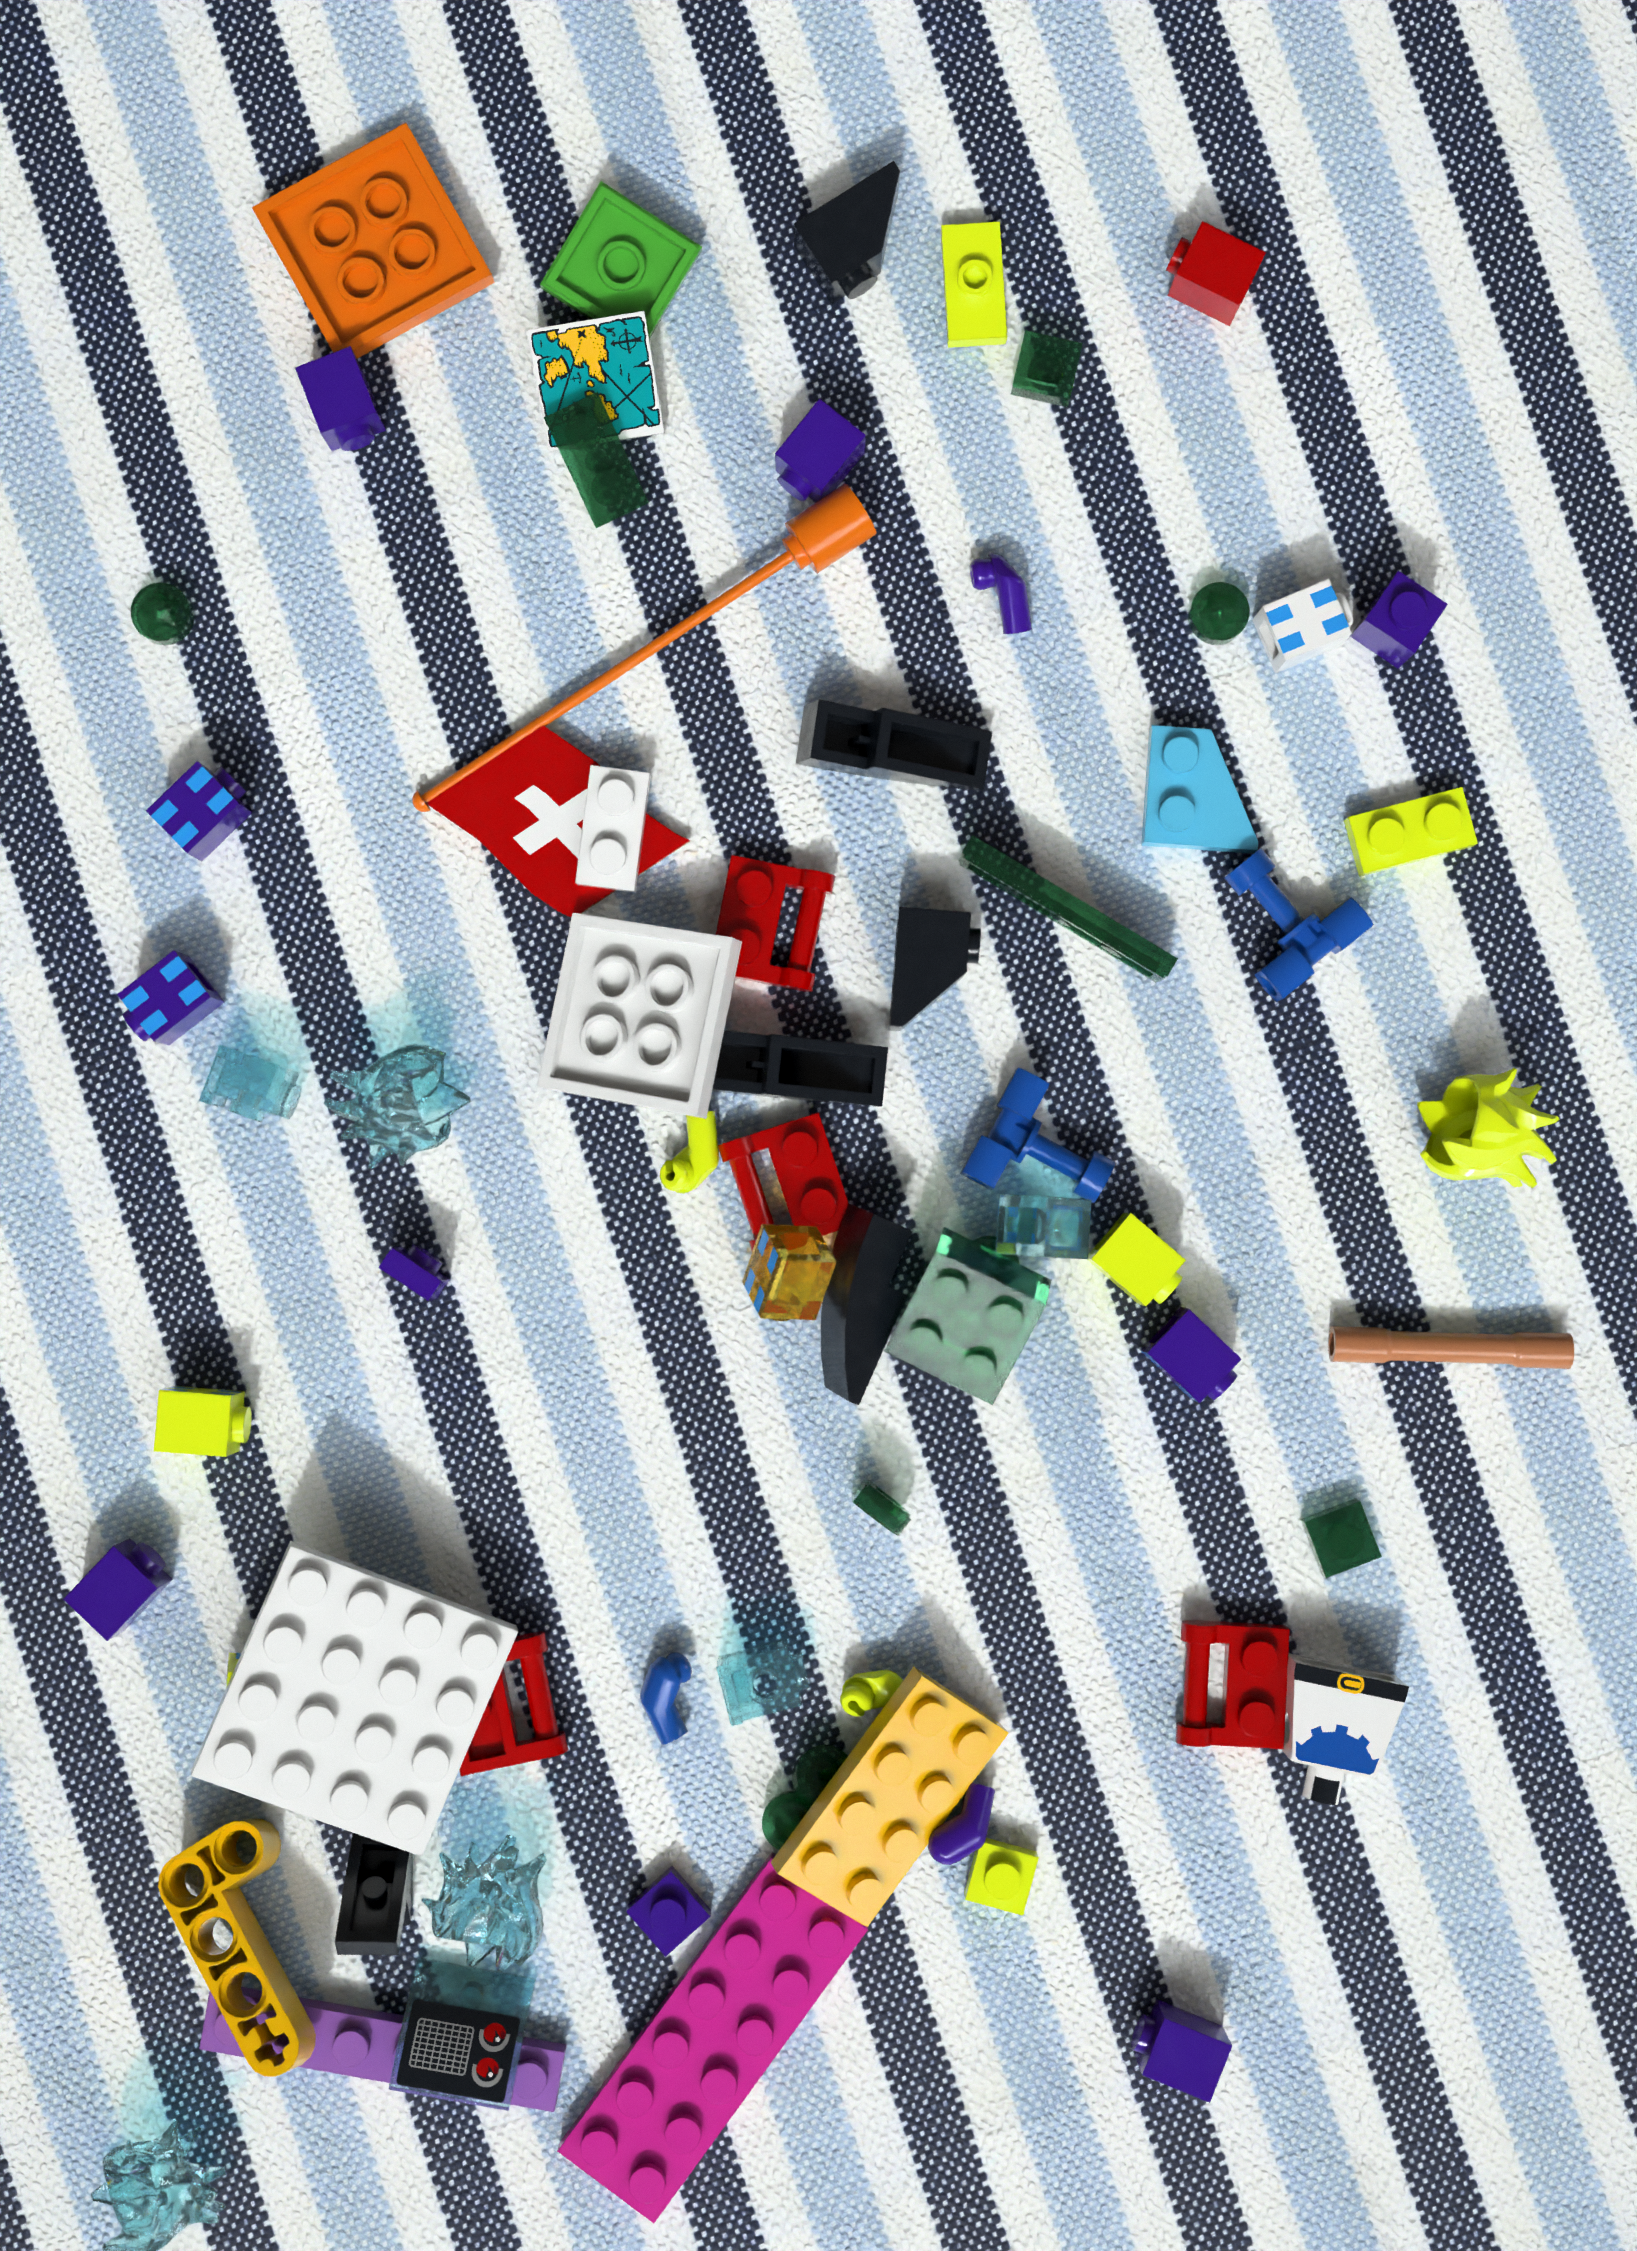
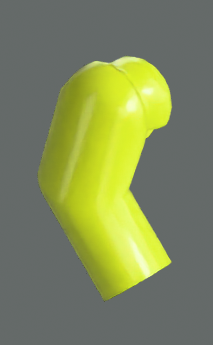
[840,1669,903,1717]

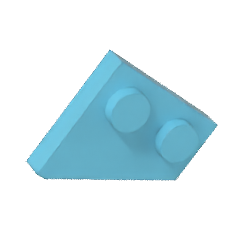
[1141,725,1258,854]

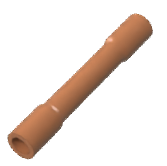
[1328,1326,1574,1369]

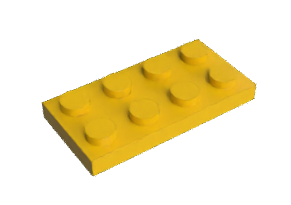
[770,1666,1008,1927]

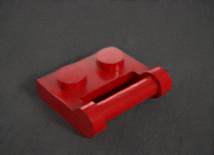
[715,855,836,992]
[718,1112,848,1258]
[1175,1620,1290,1749]
[459,1631,568,1776]

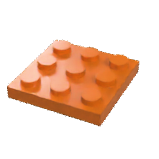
[252,122,495,359]

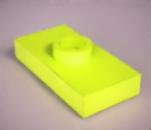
[940,222,1007,348]

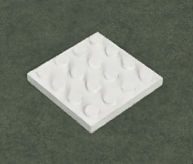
[191,1541,518,1856]

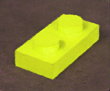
[1344,787,1478,877]

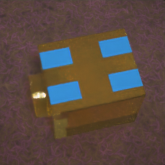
[742,1224,837,1321]

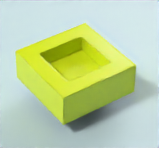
[964,1837,1039,1916]

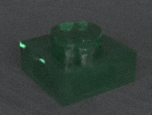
[1010,330,1083,407]
[1300,1498,1382,1578]

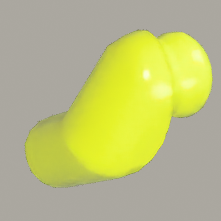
[660,1111,719,1194]

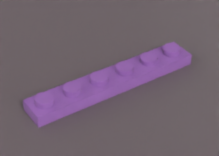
[199,1987,567,2112]

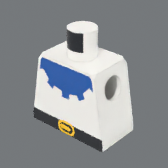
[1282,1653,1409,1805]

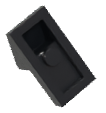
[335,1833,413,1955]

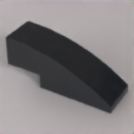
[796,699,992,791]
[712,1030,888,1107]
[821,1203,913,1405]

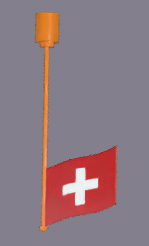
[412,483,877,918]

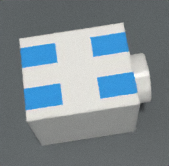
[1252,579,1353,673]

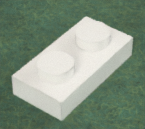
[575,765,651,892]

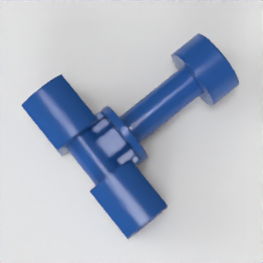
[1224,848,1374,1002]
[960,1067,1116,1203]

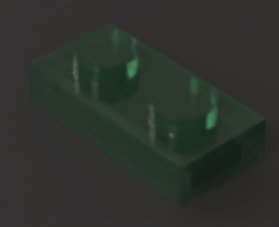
[544,392,649,528]

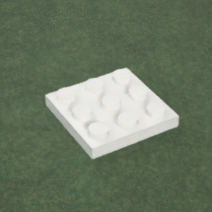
[537,913,742,1119]

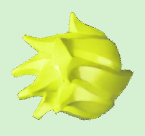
[1417,1068,1560,1188]

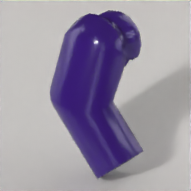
[969,553,1032,634]
[928,1783,995,1865]

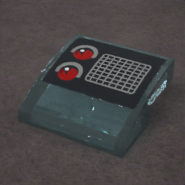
[388,1957,536,2111]

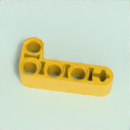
[158,1819,316,2077]

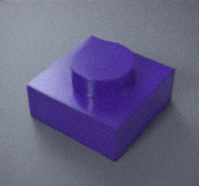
[378,1244,450,1301]
[626,1866,711,1957]

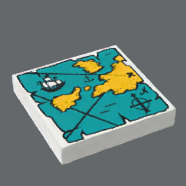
[527,311,665,452]

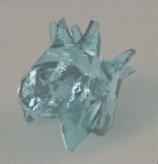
[323,1044,471,1169]
[421,1834,547,1972]
[91,2120,226,2251]

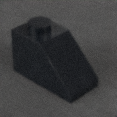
[794,161,900,305]
[889,907,981,1031]

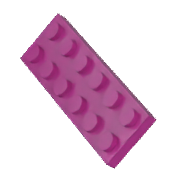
[557,1852,868,2223]

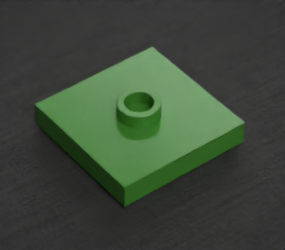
[540,181,702,339]

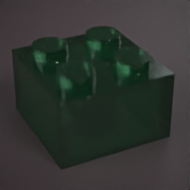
[884,1227,1051,1405]

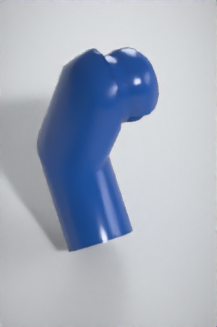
[640,1652,692,1745]

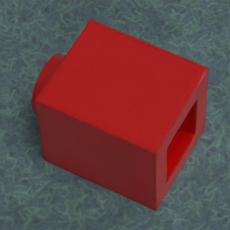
[1166,221,1266,326]

